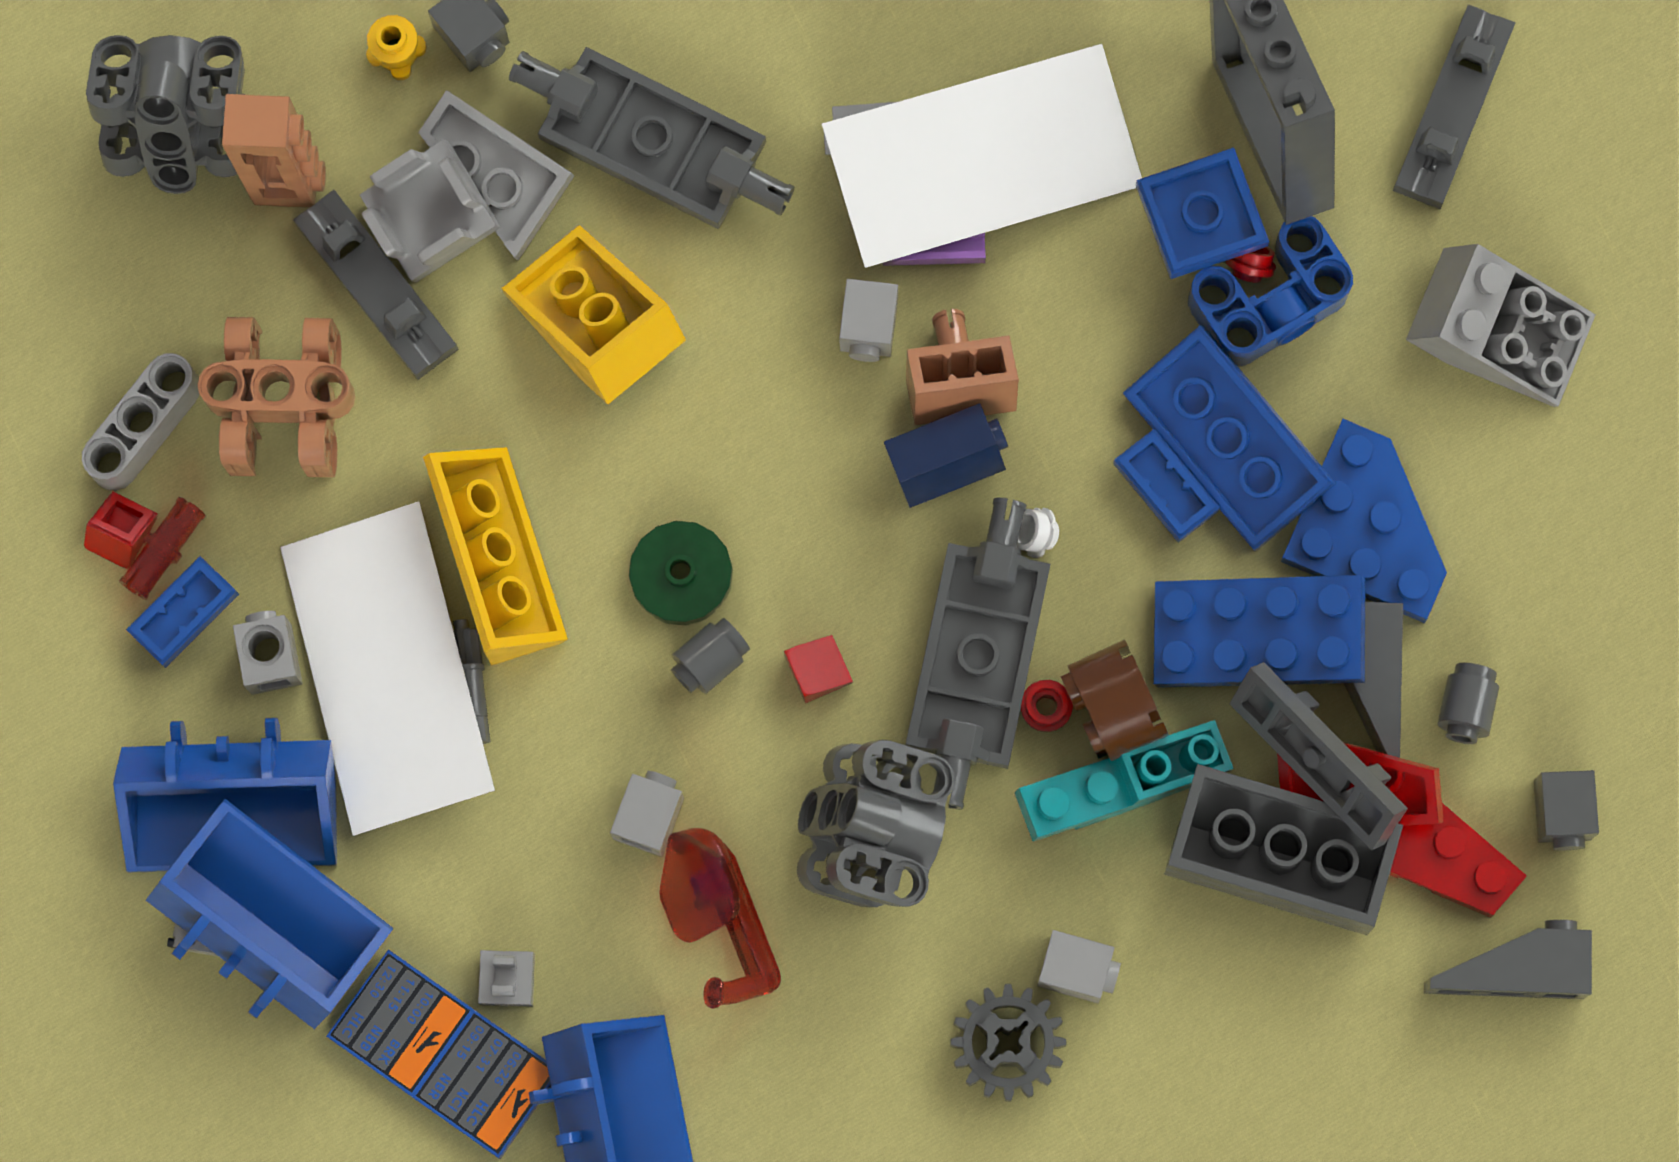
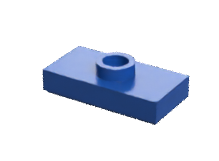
[1113,429,1220,543]
[126,556,239,668]

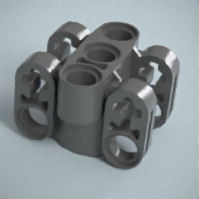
[86,35,245,194]
[797,740,955,908]

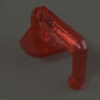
[659,828,781,1009]

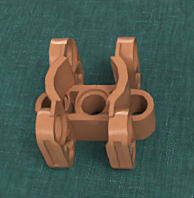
[198,317,355,478]

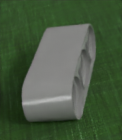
[82,353,200,491]

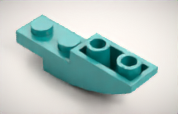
[1014,720,1234,842]

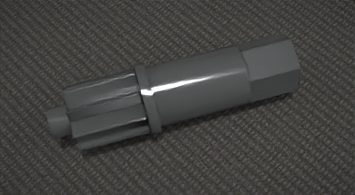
[453,619,491,744]

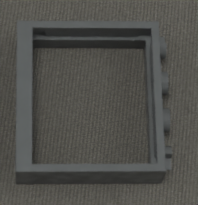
[1209,0,1335,225]

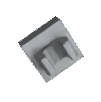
[478,950,535,1007]

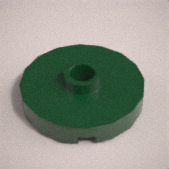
[629,521,733,626]

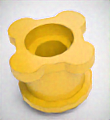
[366,15,427,80]

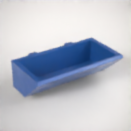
[113,718,337,872]
[146,799,393,1030]
[528,1015,693,1162]

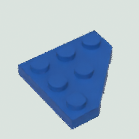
[1281,419,1447,623]

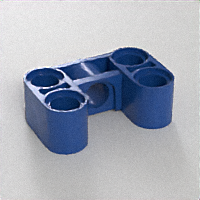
[1188,216,1353,366]

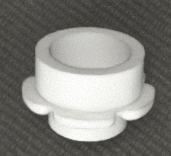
[1017,508,1059,558]

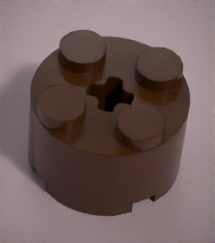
[1060,639,1169,761]

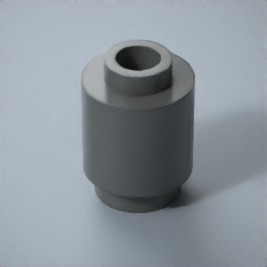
[671,618,750,694]
[1437,663,1500,744]

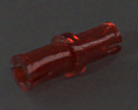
[119,497,206,600]

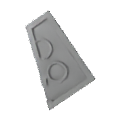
[418,90,574,260]

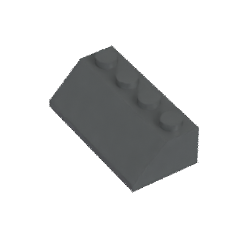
[1164,764,1403,936]

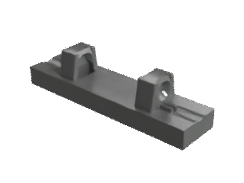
[1393,4,1516,209]
[293,189,459,380]
[1229,662,1408,850]

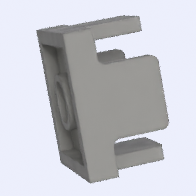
[359,139,501,282]

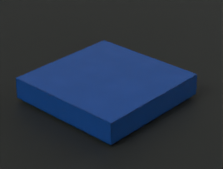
[1136,147,1270,279]

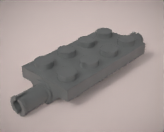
[509,47,795,229]
[905,497,1051,810]

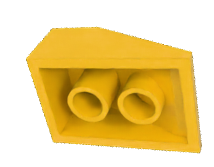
[501,225,686,404]

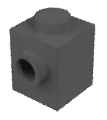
[428,0,510,72]

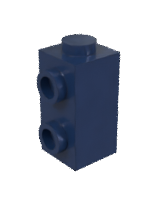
[884,403,1008,508]

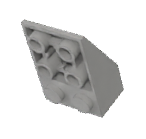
[1406,244,1596,407]

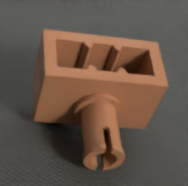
[906,309,1019,425]

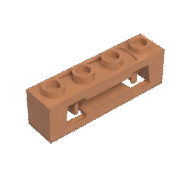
[222,94,326,207]

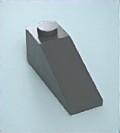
[1344,602,1403,758]
[1424,920,1592,999]

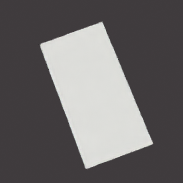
[822,44,1142,268]
[280,501,495,836]

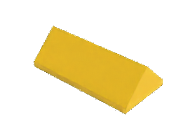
[423,447,568,666]

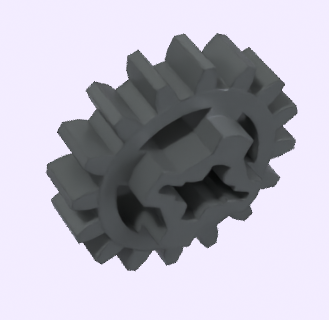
[950,984,1066,1102]

